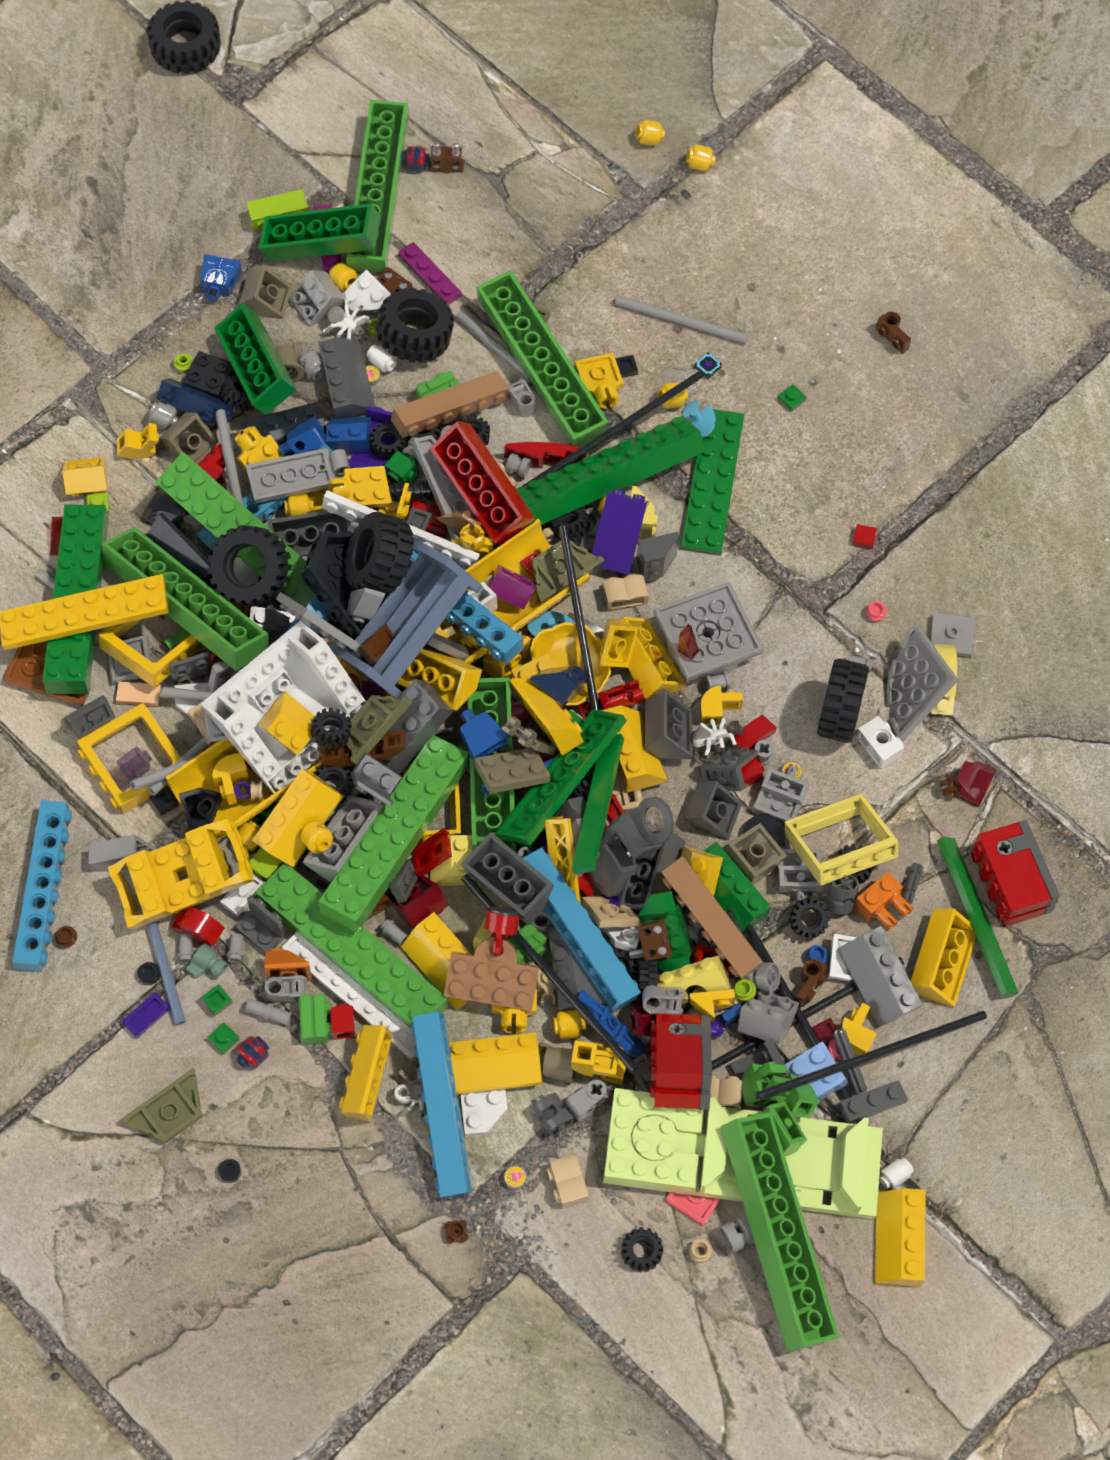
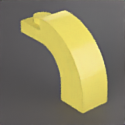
[931,643,957,715]

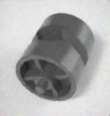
[825,875,859,914]
[532,1093,574,1136]

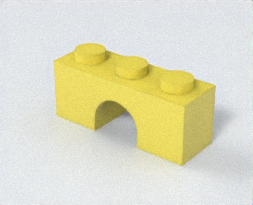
[657,955,729,1004]

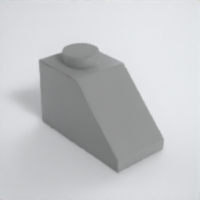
[347,588,385,624]

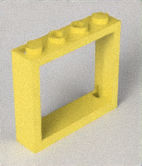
[785,793,898,886]

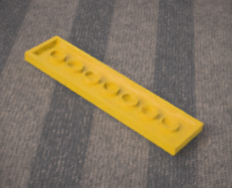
[0,574,169,650]

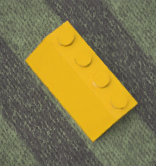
[621,617,687,699]
[397,644,482,710]
[509,678,584,756]
[601,705,667,793]
[252,769,344,867]
[911,908,976,1007]
[401,912,471,1011]
[340,1025,393,1122]
[449,1032,542,1094]
[875,1188,925,1287]

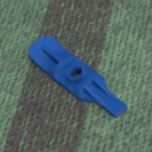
[578,989,645,1058]

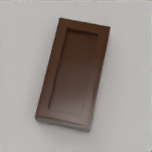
[358,624,395,665]

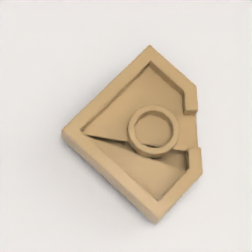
[581,896,639,929]

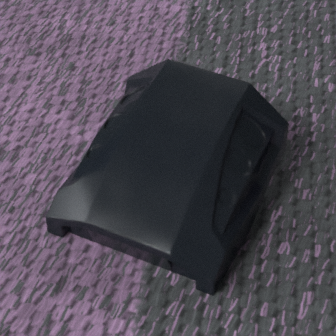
[141,487,189,529]

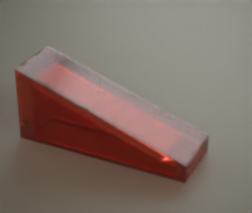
[50,517,63,555]
[678,624,699,660]

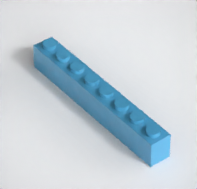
[523,848,641,1012]
[411,1012,473,1198]

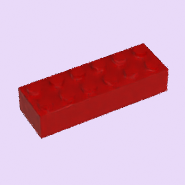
[430,422,536,544]

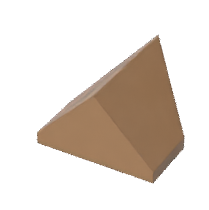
[436,506,481,534]

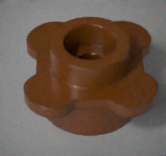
[940,774,958,798]
[445,1220,469,1244]

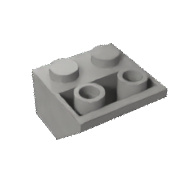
[289,270,346,326]
[738,989,799,1045]

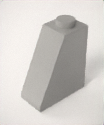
[88,834,156,872]

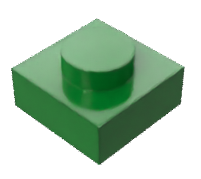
[778,384,806,412]
[201,984,233,1016]
[208,1022,240,1055]

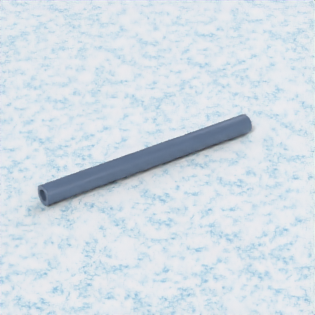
[147,921,186,1026]

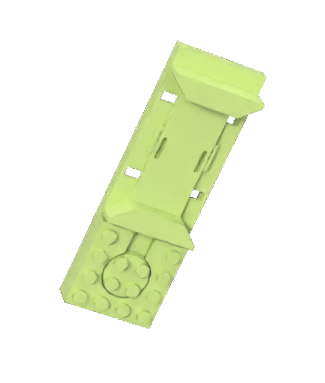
[603,1088,883,1220]

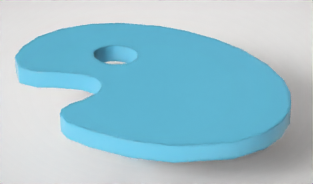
[682,400,716,438]
[528,611,575,637]

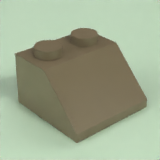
[239,265,292,319]
[159,412,219,464]
[724,823,787,884]

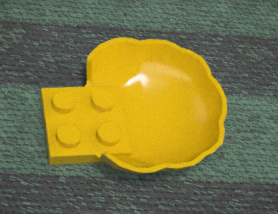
[511,622,611,705]

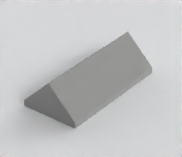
[303,795,383,882]

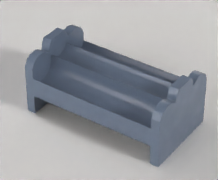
[330,537,483,699]

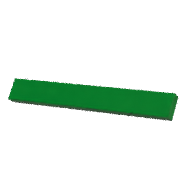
[571,733,624,874]
[937,837,1019,997]

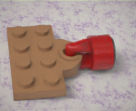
[444,906,540,1011]

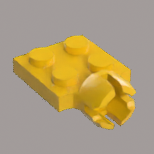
[575,353,624,409]
[235,426,285,473]
[328,466,392,508]
[451,524,493,561]
[492,978,538,1034]

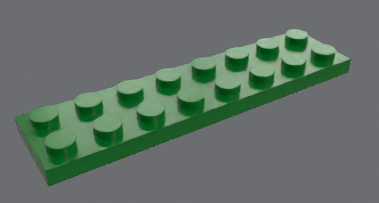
[681,409,745,555]
[496,709,627,846]

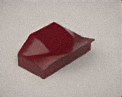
[956,761,997,807]

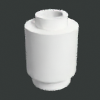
[367,344,396,373]
[879,1157,914,1190]

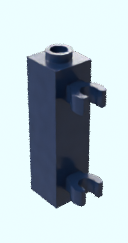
[156,378,233,425]

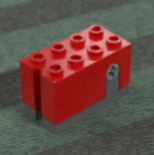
[971,819,1060,927]
[650,1013,712,1109]

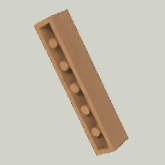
[391,371,509,438]
[662,856,764,980]

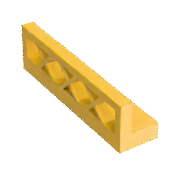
[545,816,581,904]

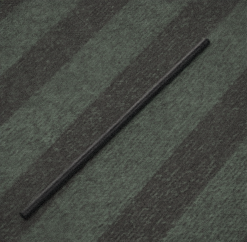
[519,370,704,488]
[559,526,600,711]
[461,874,638,1073]
[745,925,885,1157]
[712,957,904,1071]
[755,1011,987,1101]

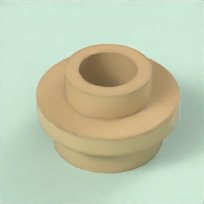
[689,1239,712,1263]

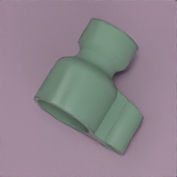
[186,943,228,978]

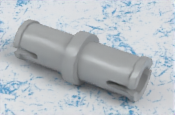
[245,998,292,1026]

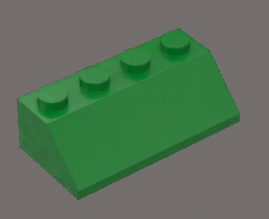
[704,841,771,935]

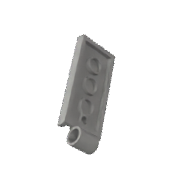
[246,448,350,504]

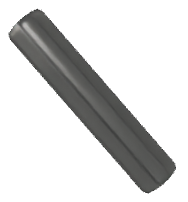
[833,1029,867,1094]

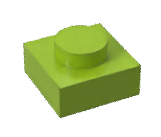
[87,493,109,514]

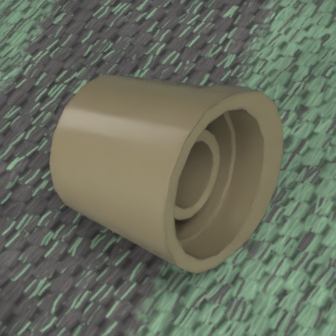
[275,344,304,383]
[538,1042,576,1083]

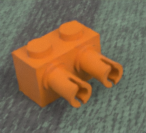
[854,872,914,931]

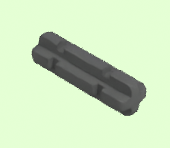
[902,863,923,904]

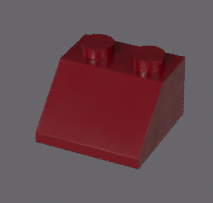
[388,875,449,930]

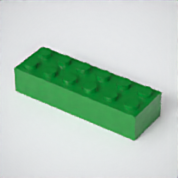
[259,203,380,262]
[214,302,296,415]

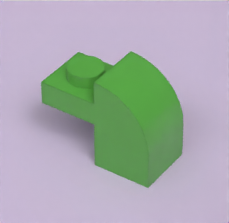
[742,1062,788,1107]
[765,1074,819,1118]

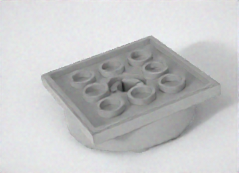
[653,582,764,682]

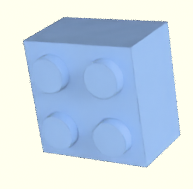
[785,1041,849,1101]

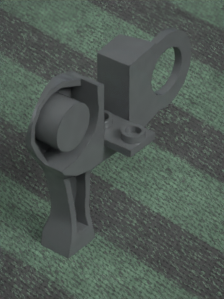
[558,796,674,897]

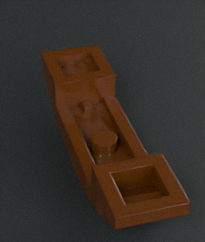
[321,730,406,767]

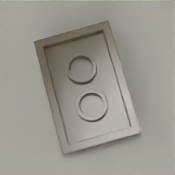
[474,747,551,794]

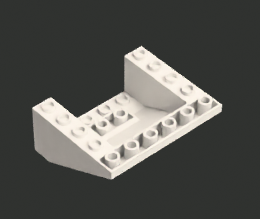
[201,621,366,794]

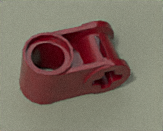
[630,1000,653,1036]

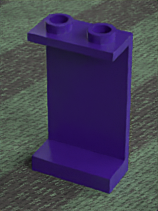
[348,406,396,478]
[592,488,650,575]

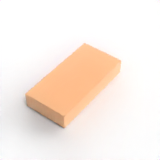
[116,682,161,707]

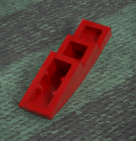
[504,442,588,468]

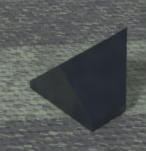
[179,788,223,831]

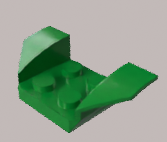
[638,891,693,972]

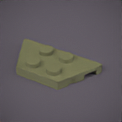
[531,540,605,604]
[347,695,412,765]
[121,1068,202,1144]

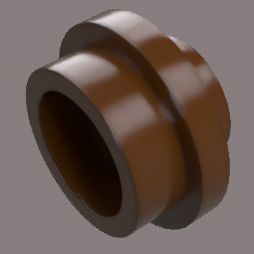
[55,926,77,948]

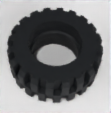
[147,0,221,74]
[376,288,454,363]
[345,511,414,596]
[207,526,292,606]
[817,658,869,743]

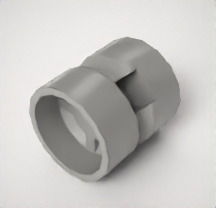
[739,962,780,991]
[719,1214,755,1254]

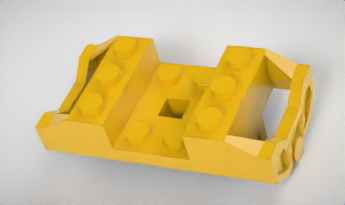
[108,818,254,930]

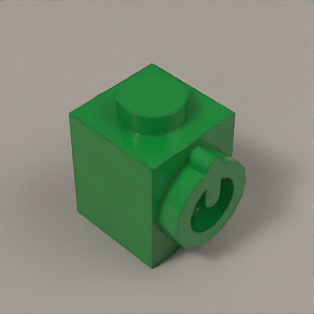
[384,451,420,484]

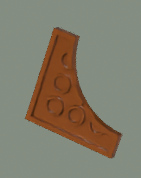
[3,641,91,707]

